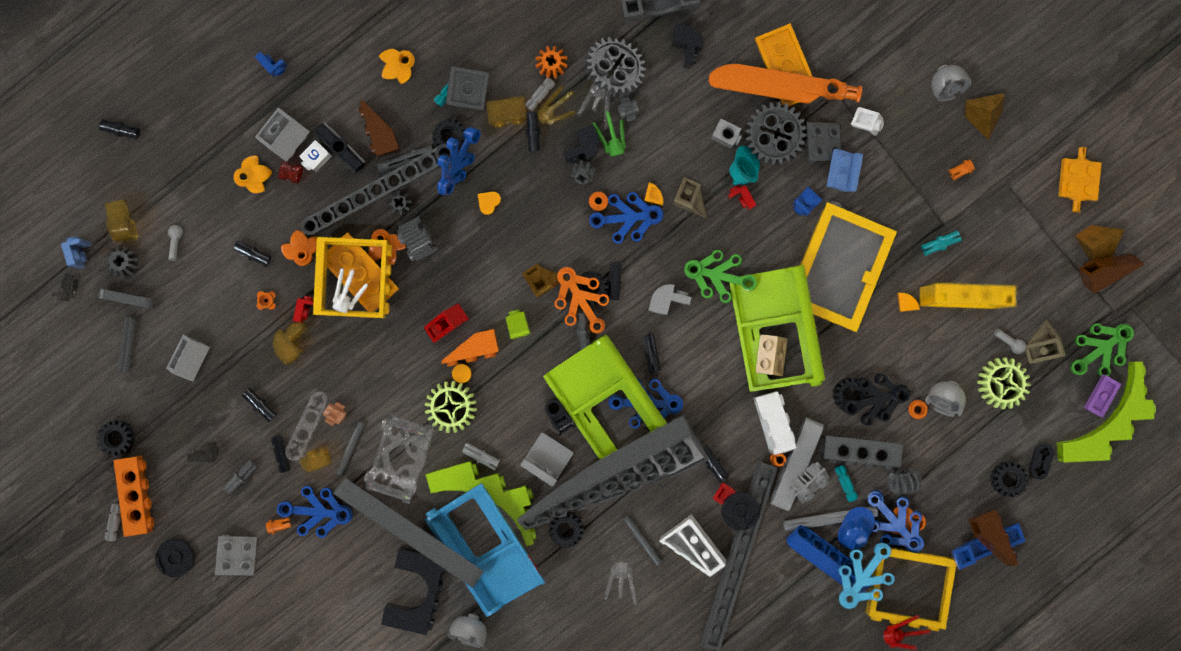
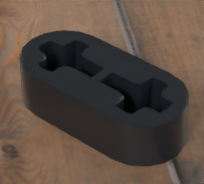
[1029,443,1054,480]

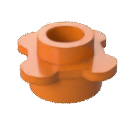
[257,291,276,310]

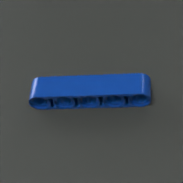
[786,525,872,593]

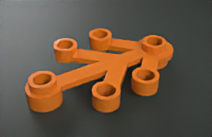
[555,267,609,334]

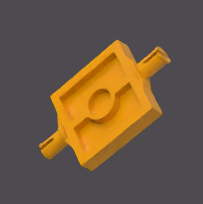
[1058,147,1102,213]

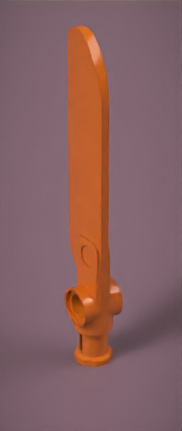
[709,64,862,104]

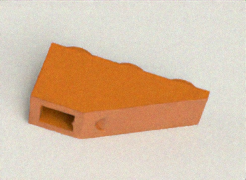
[441,329,500,367]

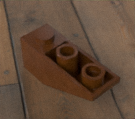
[358,100,401,158]
[1078,254,1144,294]
[968,510,1018,566]

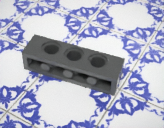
[821,435,903,470]

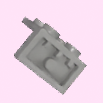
[520,432,573,487]

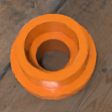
[589,192,608,211]
[908,400,928,419]

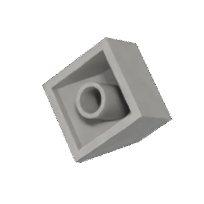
[255,108,310,162]

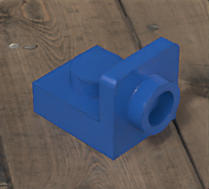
[255,52,288,77]
[792,187,822,217]

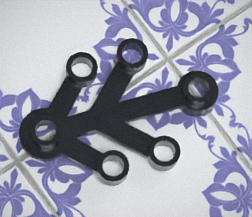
[842,373,910,426]

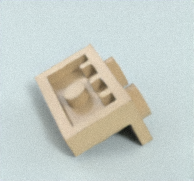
[756,335,788,376]

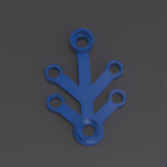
[437,127,481,196]
[589,192,663,244]
[608,378,683,428]
[277,486,353,538]
[868,490,924,553]

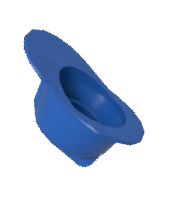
[838,507,875,550]

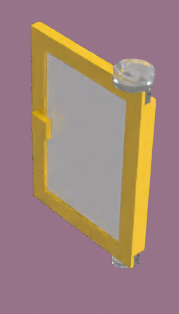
[800,200,897,332]

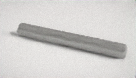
[783,506,878,531]

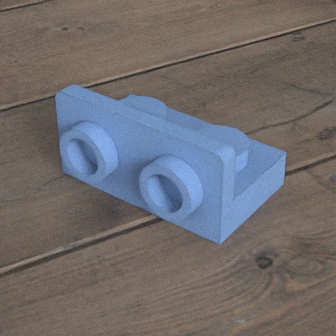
[826,149,863,192]
[61,236,92,269]

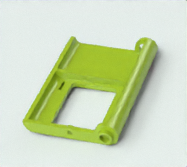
[730,265,825,392]
[543,334,667,460]

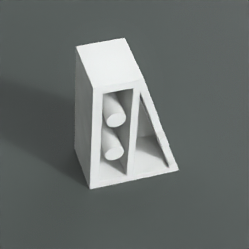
[754,391,797,455]
[659,514,726,576]

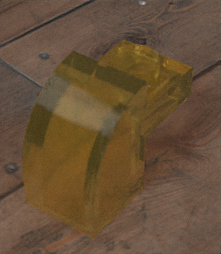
[105,199,138,243]
[273,322,308,365]

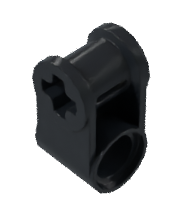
[545,399,576,436]

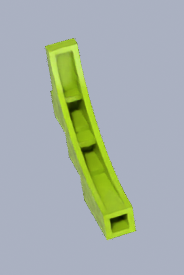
[1057,362,1156,463]
[426,460,537,546]

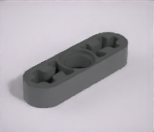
[98,289,155,309]

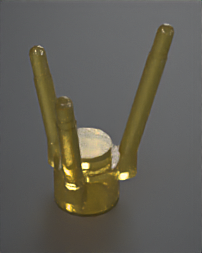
[537,86,575,126]

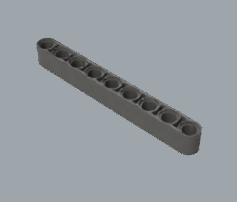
[301,144,451,235]
[333,478,484,588]

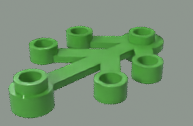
[684,250,757,304]
[1070,323,1134,377]

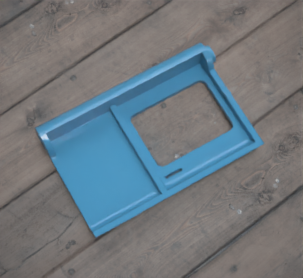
[424,483,545,617]

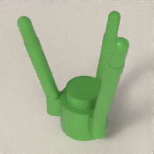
[592,111,626,157]

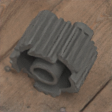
[397,216,438,261]

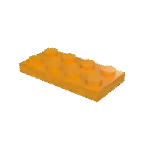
[754,23,813,107]
[327,232,399,312]

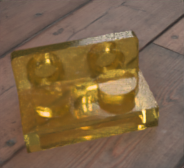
[486,96,527,128]

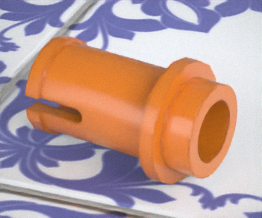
[948,160,975,181]
[770,453,786,467]
[266,516,292,535]

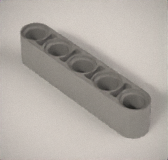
[770,417,824,511]

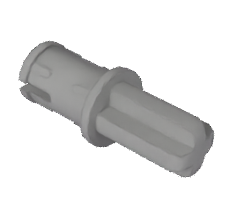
[462,443,500,470]

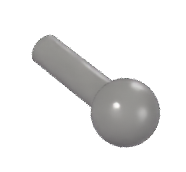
[168,225,183,261]
[994,329,1026,354]

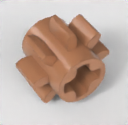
[323,402,347,426]

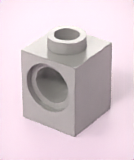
[711,119,742,148]

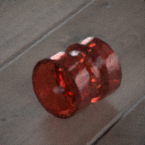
[278,161,303,184]

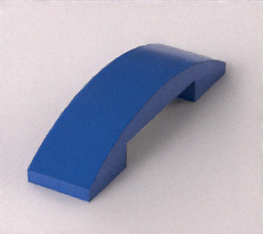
[952,523,1025,570]

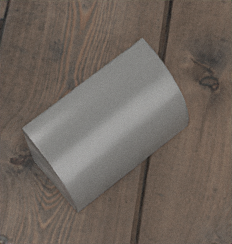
[166,334,210,381]

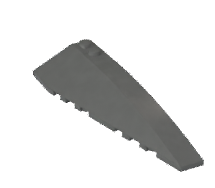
[517,416,710,530]

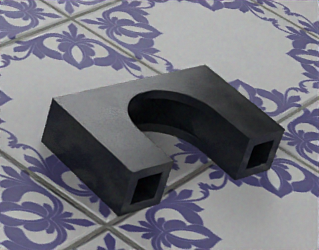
[381,546,446,635]

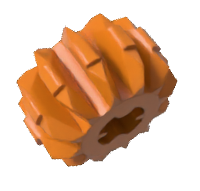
[536,46,567,78]

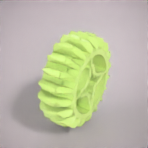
[977,357,1031,409]
[425,381,477,433]

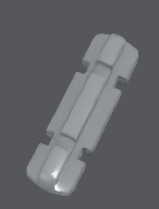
[526,78,555,111]
[104,503,121,542]

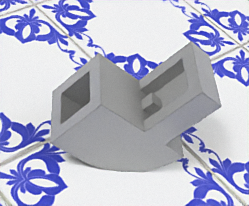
[648,284,692,315]

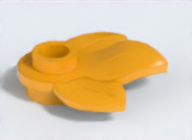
[379,49,415,84]
[233,156,272,193]

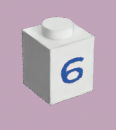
[299,140,332,172]

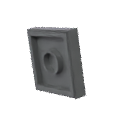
[445,66,489,111]

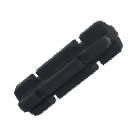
[271,435,290,473]

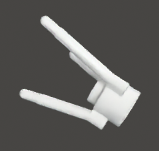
[332,268,368,313]

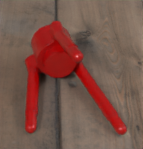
[883,615,930,650]

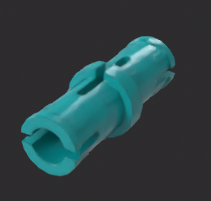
[921,230,962,256]

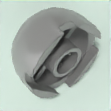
[931,65,972,101]
[925,381,966,417]
[447,614,487,648]

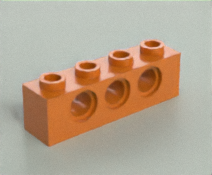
[113,456,154,537]

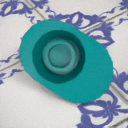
[729,145,760,185]

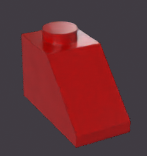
[423,303,469,343]

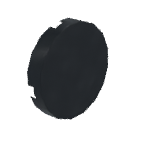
[721,492,760,531]
[155,539,195,578]

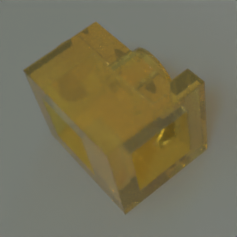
[300,446,332,473]

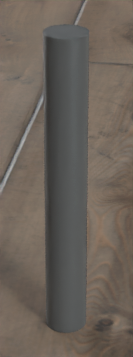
[336,420,365,476]
[623,515,662,566]

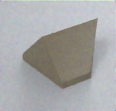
[672,177,707,219]
[1025,320,1066,364]

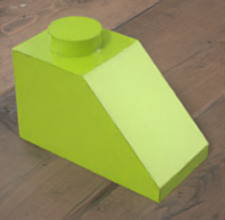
[505,309,531,339]

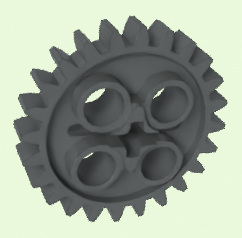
[584,37,646,97]
[744,102,807,164]

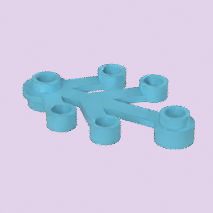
[838,543,894,609]

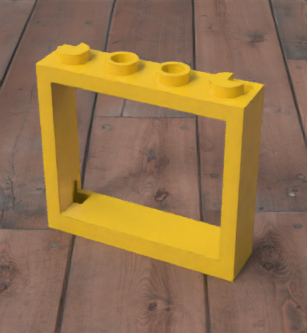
[313,237,392,318]
[919,284,1016,309]
[865,547,956,631]

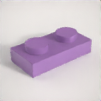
[1084,374,1121,418]

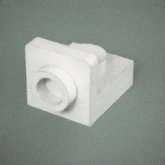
[851,107,884,136]

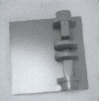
[789,462,830,504]
[215,535,257,576]

